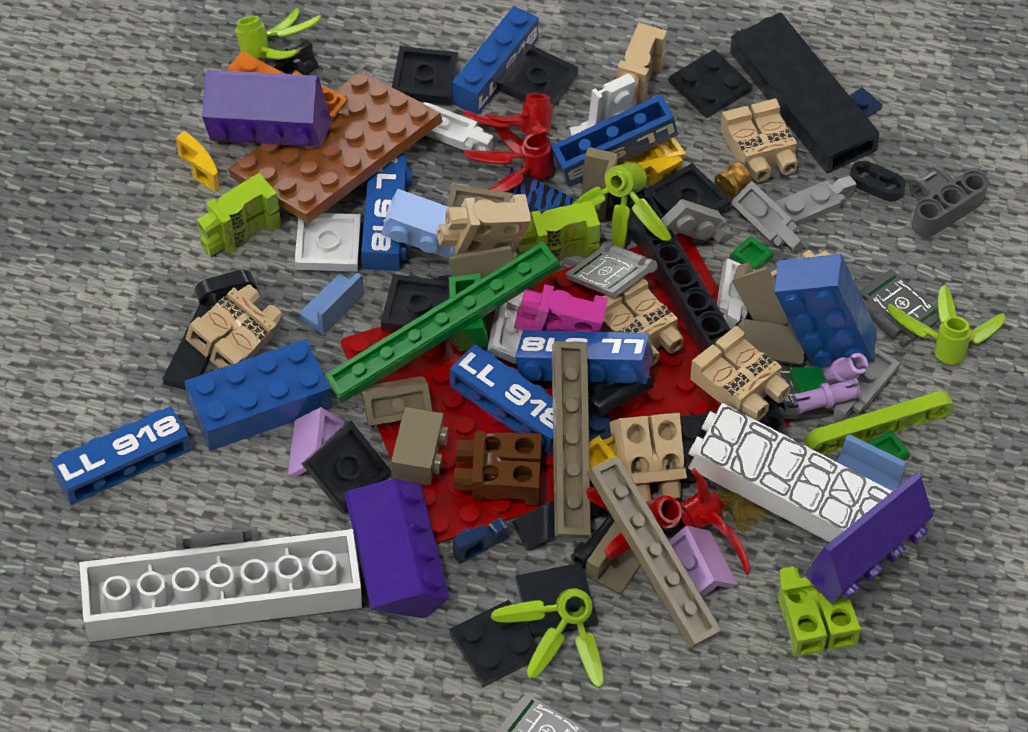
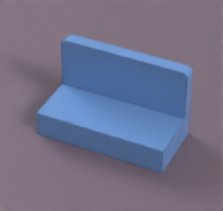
[299,272,364,335]
[836,435,907,491]

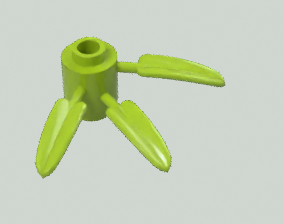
[235,8,321,61]
[573,162,671,249]
[888,285,1005,365]
[491,588,604,687]

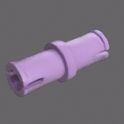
[822,353,868,385]
[793,378,861,414]

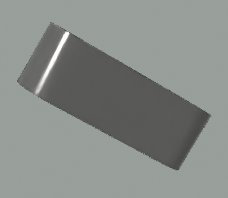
[909,165,989,237]

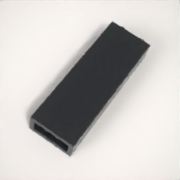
[730,12,879,174]

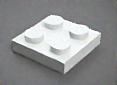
[295,213,361,272]

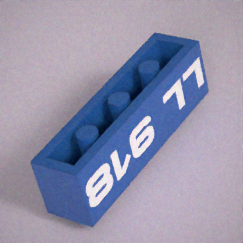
[452,6,539,115]
[551,94,678,187]
[361,155,413,271]
[515,330,653,384]
[450,344,553,457]
[51,406,191,506]

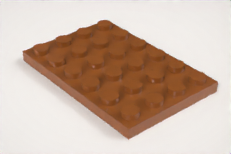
[228,72,443,224]

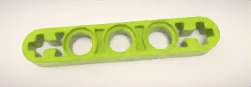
[804,391,955,455]

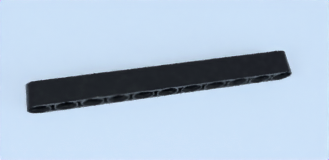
[613,186,785,434]

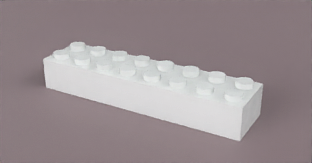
[79,529,362,642]

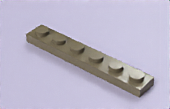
[552,341,591,538]
[587,456,721,648]

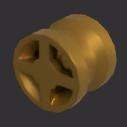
[714,162,753,200]

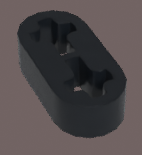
[850,160,906,202]
[195,270,257,307]

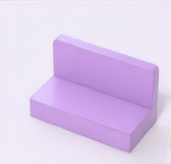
[288,407,345,477]
[669,526,737,598]

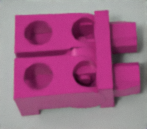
[514,284,608,332]

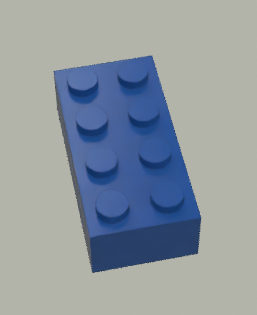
[774,254,877,367]
[184,339,332,451]

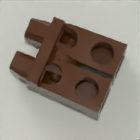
[454,431,542,505]

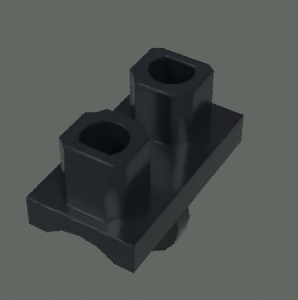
[264,40,319,75]

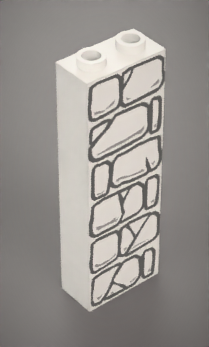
[688,403,892,542]

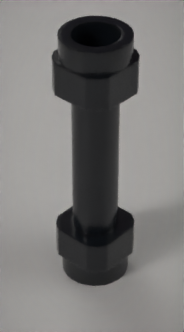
[571,510,614,569]

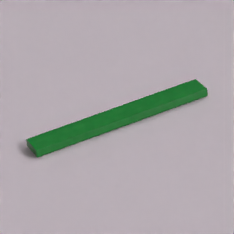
[324,241,562,403]

